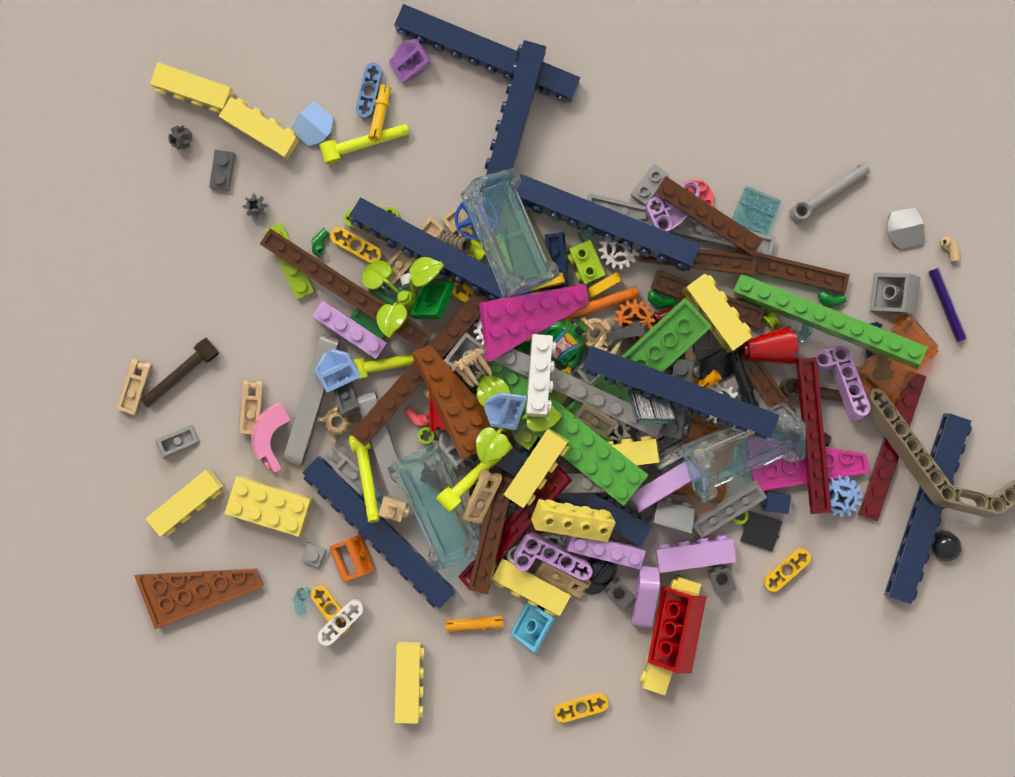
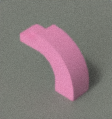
[251,402,290,473]

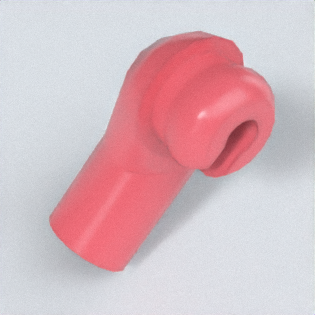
[404,407,429,426]

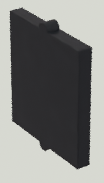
[698,348,734,384]
[740,511,782,552]

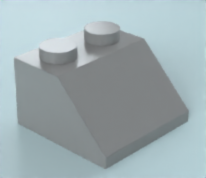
[870,273,921,315]
[444,332,489,389]
[649,497,695,533]

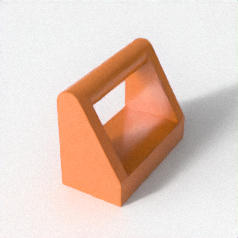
[329,534,375,582]

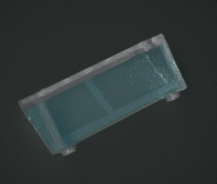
[461,168,560,298]
[682,402,806,503]
[387,442,482,571]

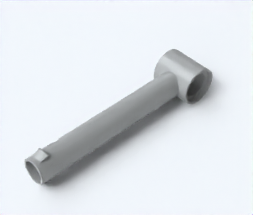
[789,164,870,222]

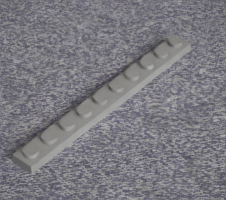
[588,193,776,255]
[482,345,665,437]

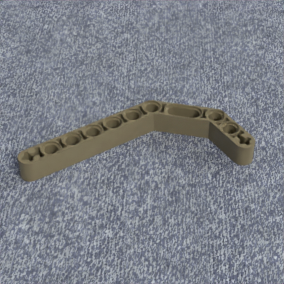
[866,388,1015,518]

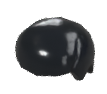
[932,530,962,562]

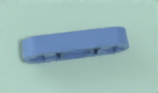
[356,63,383,119]

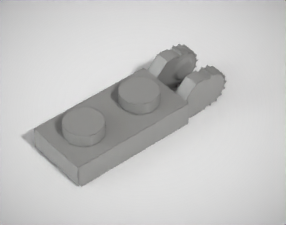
[323,446,374,495]

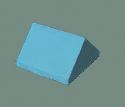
[510,602,555,653]

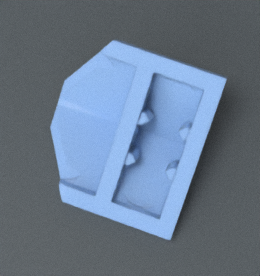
[290,101,334,147]
[315,349,362,393]
[484,392,527,430]

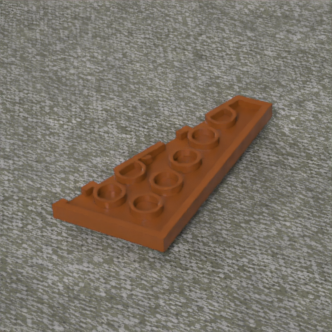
[411,345,510,459]
[134,568,264,629]

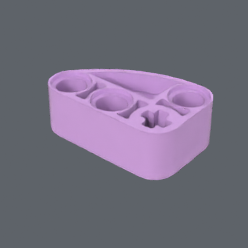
[645,182,700,232]
[632,566,660,628]

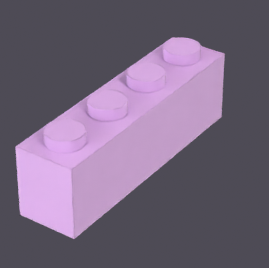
[312,300,388,360]
[563,535,646,569]
[655,535,737,573]

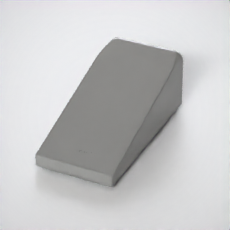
[155,425,199,458]

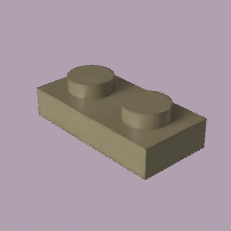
[574,401,617,439]

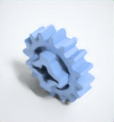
[829,475,863,517]

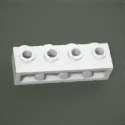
[525,334,556,418]

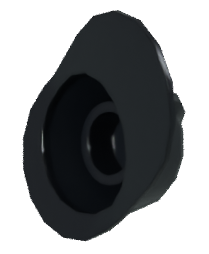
[580,557,617,595]

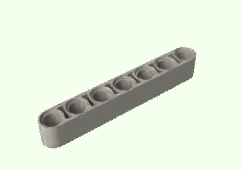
[283,334,340,466]
[357,391,418,522]

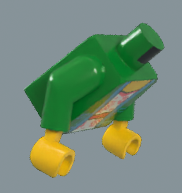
[526,320,587,375]

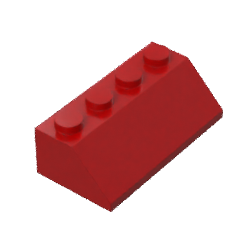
[647,586,707,673]

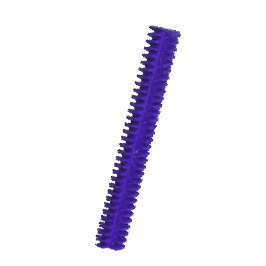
[928,267,967,342]

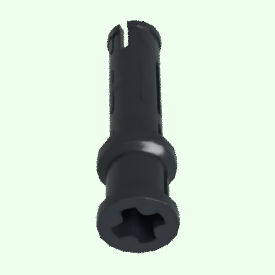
[728,351,759,406]

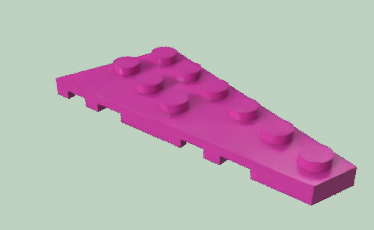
[479,284,588,362]
[745,435,869,491]

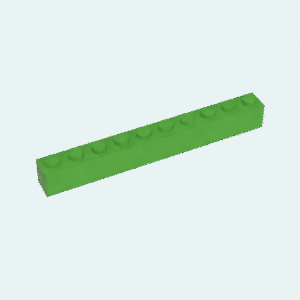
[733,274,928,370]

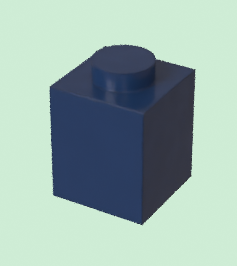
[760,491,791,514]

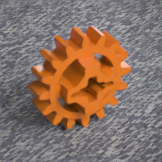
[613,299,655,341]

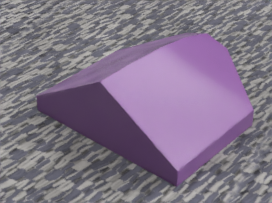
[389,39,431,84]

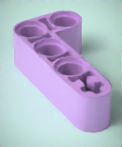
[813,346,871,421]
[630,457,704,513]
[513,532,593,580]

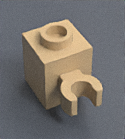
[378,496,410,522]

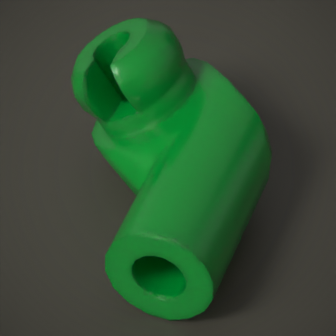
[311,228,330,256]
[648,290,675,309]
[817,291,847,308]

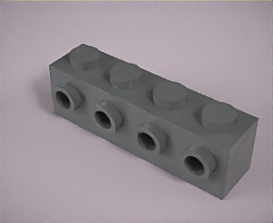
[662,359,701,439]

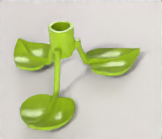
[362,257,444,338]
[476,376,561,464]

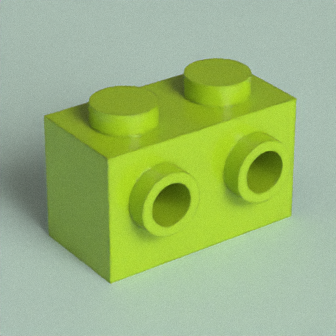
[567,240,606,285]

